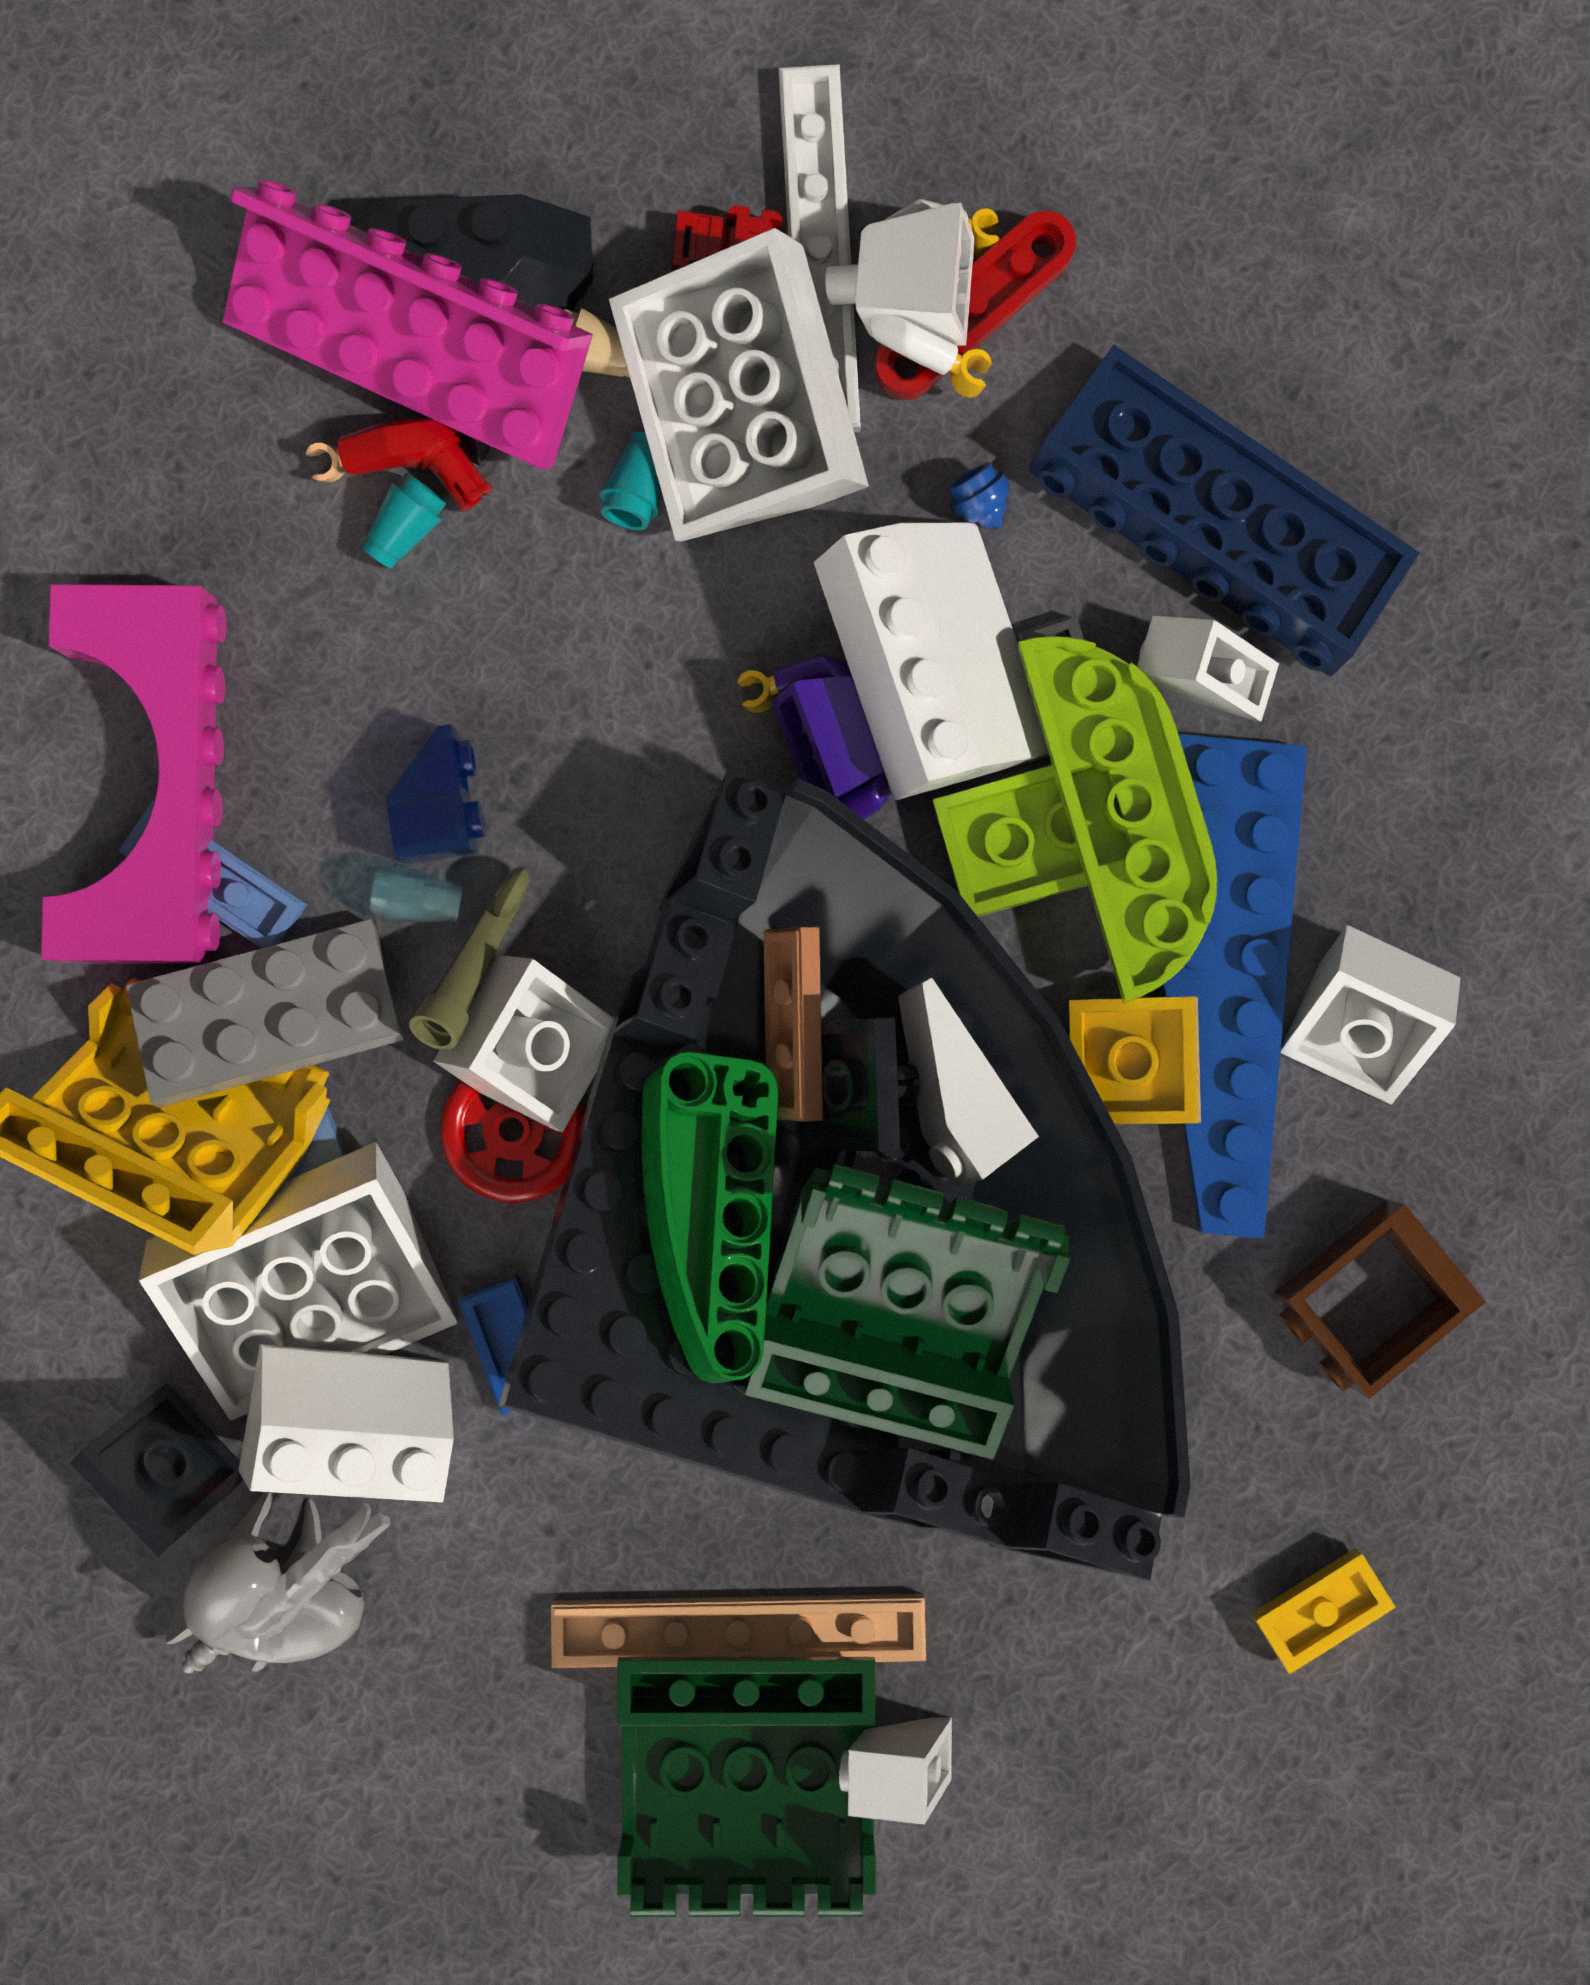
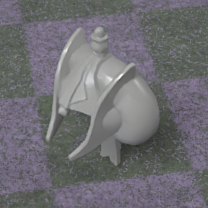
[166,1492,390,1673]

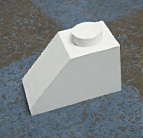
[1137,615,1279,722]
[839,1717,952,1825]

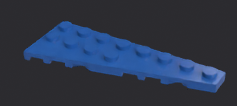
[1160,734,1307,1239]

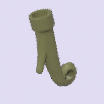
[409,867,531,1050]

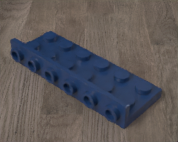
[1029,344,1420,676]

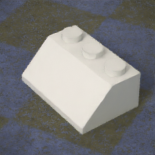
[239,1344,454,1502]

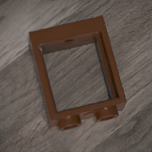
[1274,1200,1486,1399]

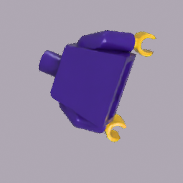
[737,655,892,820]

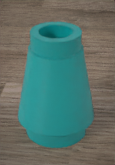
[599,432,661,530]
[361,473,447,569]

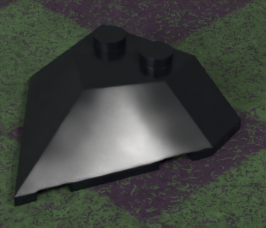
[351,194,594,465]

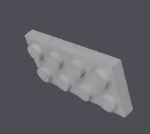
[126,919,404,1108]

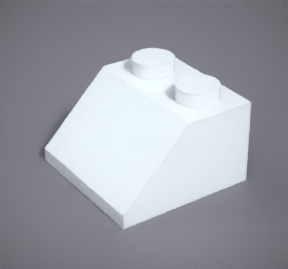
[1280,925,1460,1105]
[433,955,614,1132]

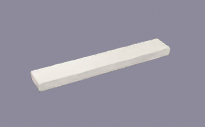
[779,64,861,432]

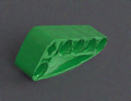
[641,1052,778,1384]

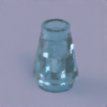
[369,862,463,922]

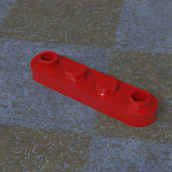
[875,210,1076,400]

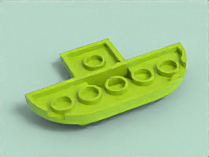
[932,636,1217,1003]

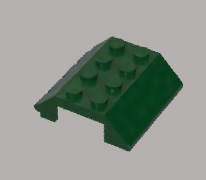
[745,1163,1070,1460]
[617,1657,876,1917]

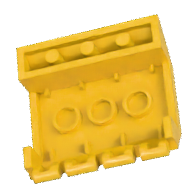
[0,978,331,1255]

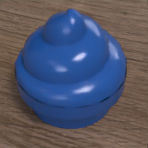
[947,462,1009,529]

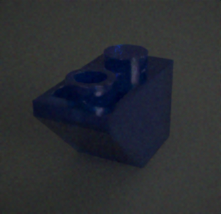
[386,724,486,865]

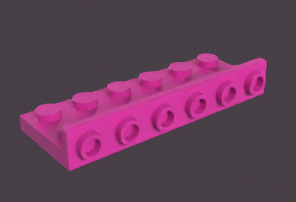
[222,179,593,470]

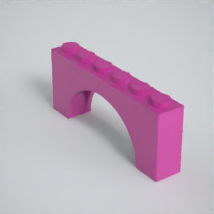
[41,584,227,965]

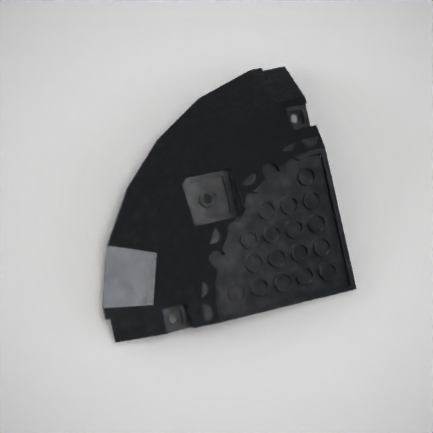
[498,772,1191,1581]

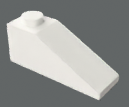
[898,977,1039,1187]

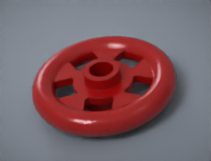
[440,1079,585,1203]

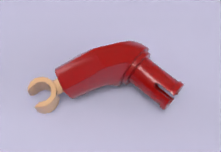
[306,418,493,513]

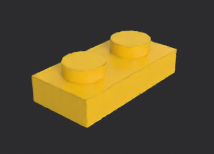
[1251,1548,1396,1674]

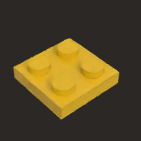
[1069,996,1201,1124]

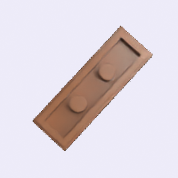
[764,927,823,1121]

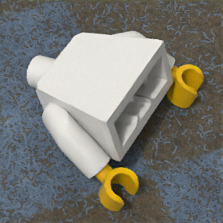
[825,199,1000,398]

